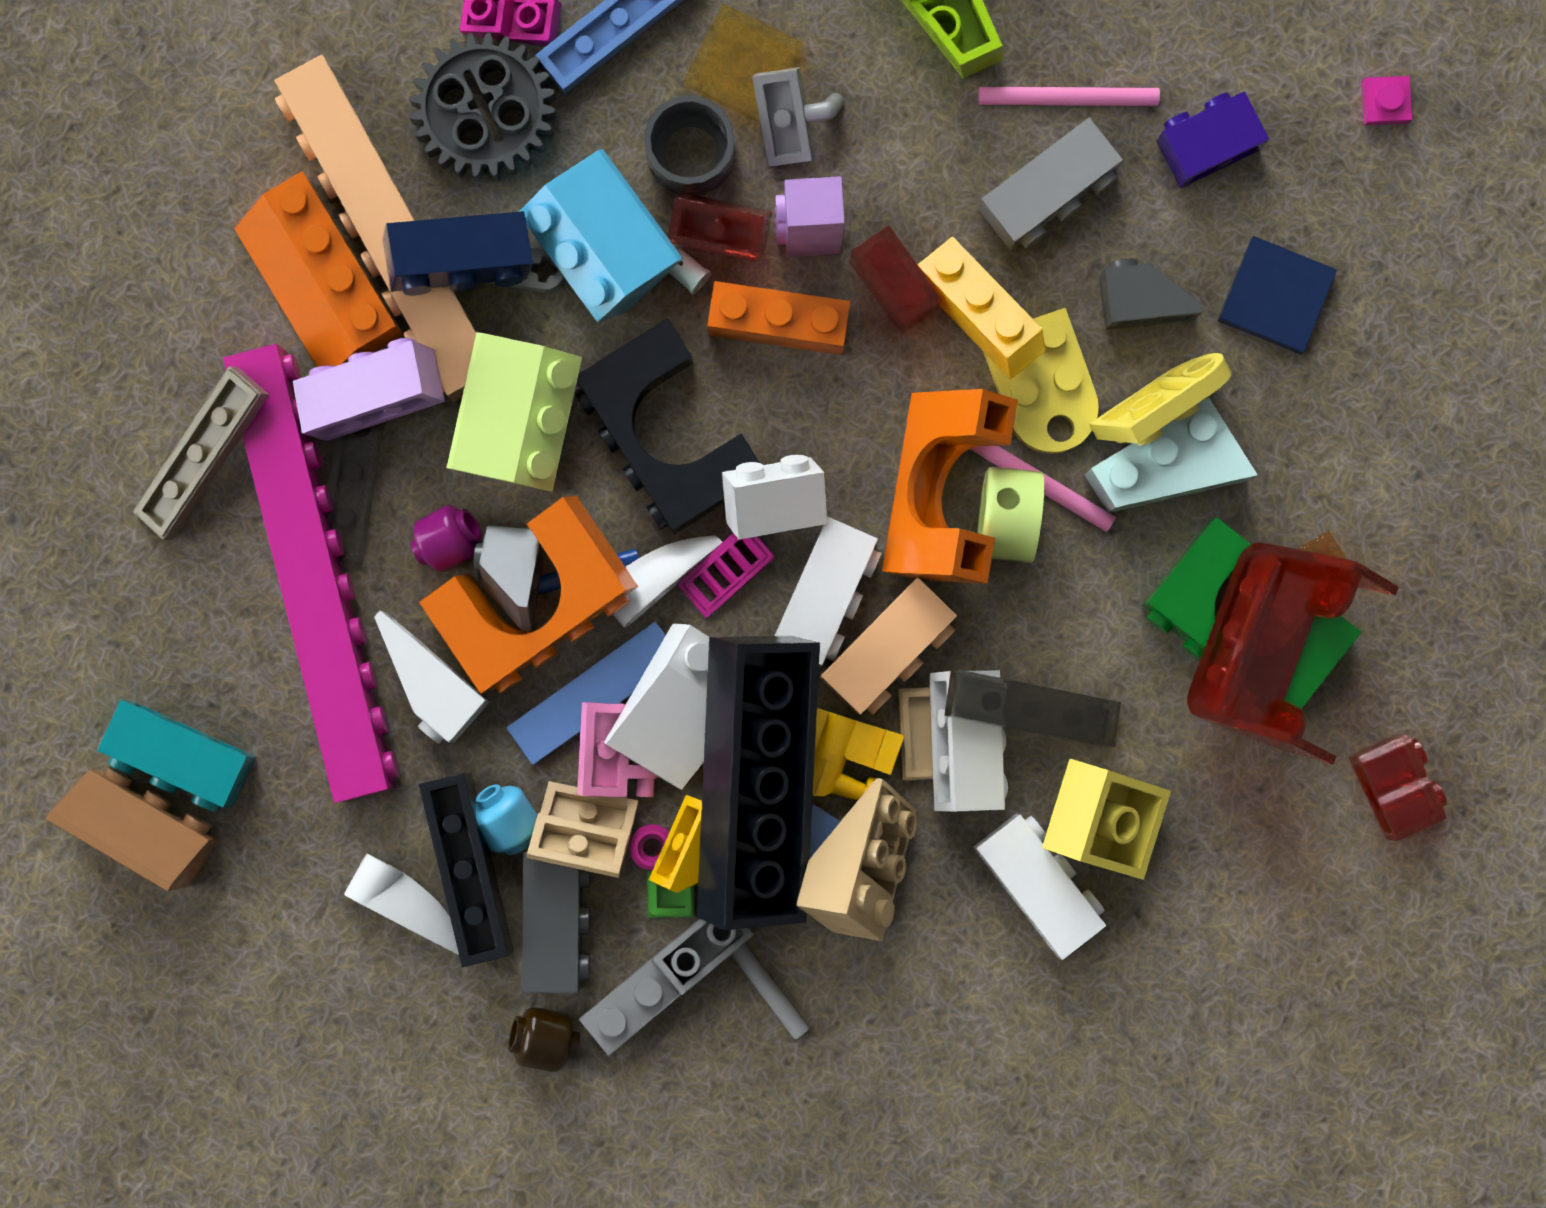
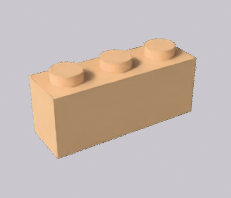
[820,577,957,715]

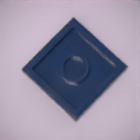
[1217,236,1337,355]

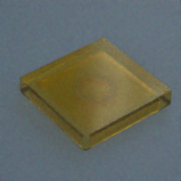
[683,3,803,124]

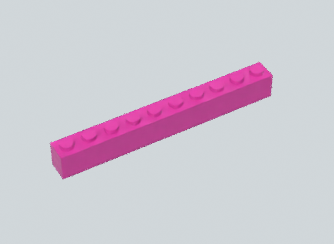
[223,344,400,803]

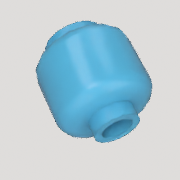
[476,784,538,855]

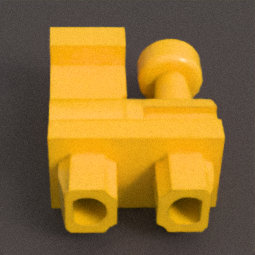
[813,708,904,801]

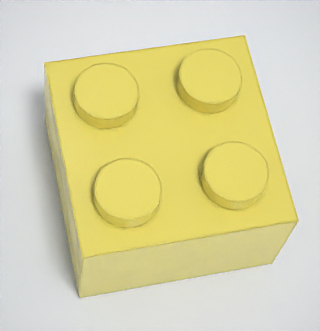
[1042,759,1171,880]

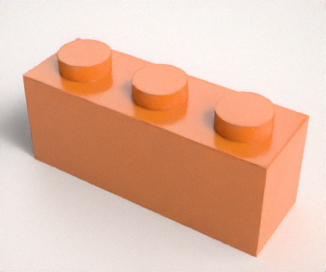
[707,281,850,355]

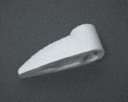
[613,535,723,628]
[344,853,459,955]

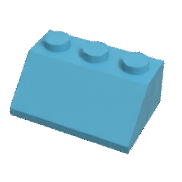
[519,149,683,323]

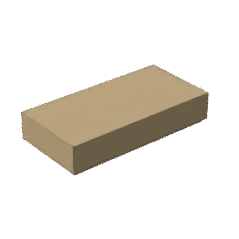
[898,687,933,780]

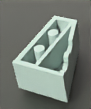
[1084,397,1257,513]

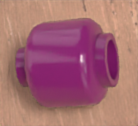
[410,504,482,572]

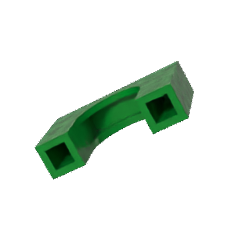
[1141,517,1362,720]

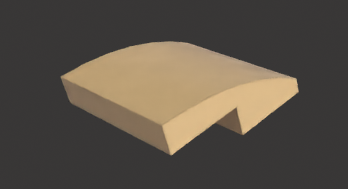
[527,781,639,878]

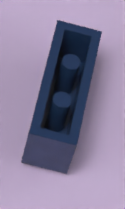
[383,211,533,296]

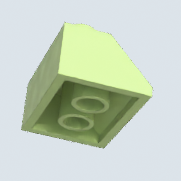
[447,332,582,492]

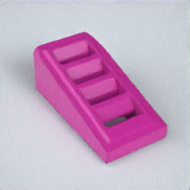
[677,533,775,619]

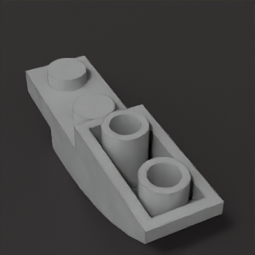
[579,919,753,1056]

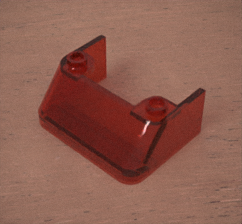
[1187,542,1399,765]

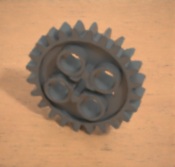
[409,33,557,182]

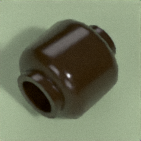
[508,1007,580,1072]

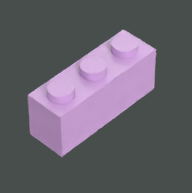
[775,176,844,257]
[293,338,445,441]

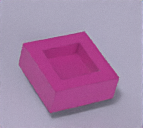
[1361,76,1412,126]

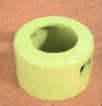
[977,466,1044,563]

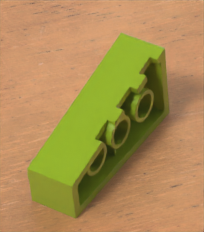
[901,0,1004,79]

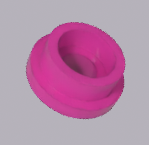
[629,824,669,871]

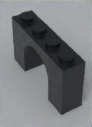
[574,318,760,534]

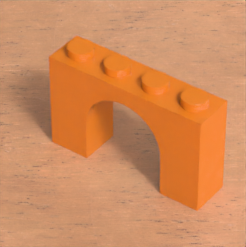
[882,389,1018,584]
[419,496,639,694]

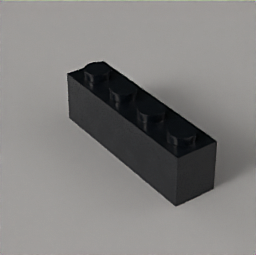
[419,773,514,968]

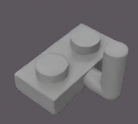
[752,67,844,167]

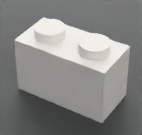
[722,455,827,540]

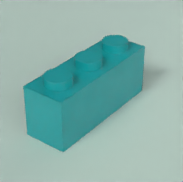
[97,700,256,812]

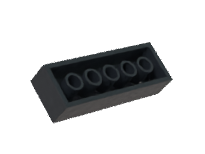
[697,636,820,930]

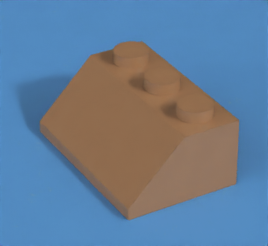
[46,766,219,891]

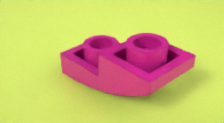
[459,0,562,46]

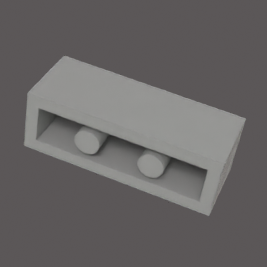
[978,117,1123,251]

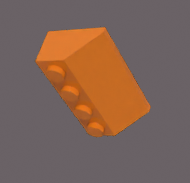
[234,171,404,367]

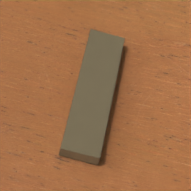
[133,366,270,540]

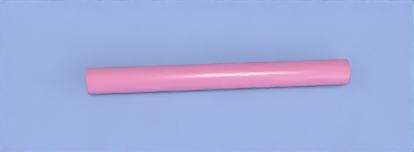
[979,87,1160,106]
[969,446,1116,532]

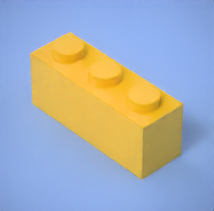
[917,236,1045,380]

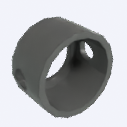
[644,95,735,197]

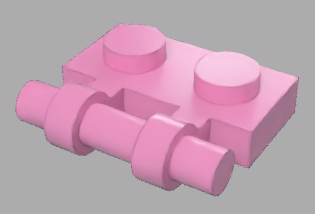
[577,702,660,797]

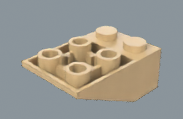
[796,778,917,941]

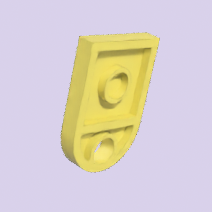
[984,308,1099,454]
[1089,353,1232,446]

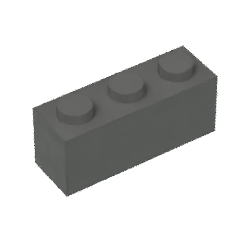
[522,850,591,993]

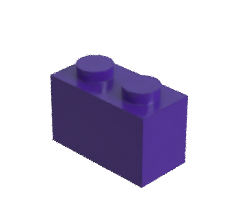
[1157,91,1269,189]

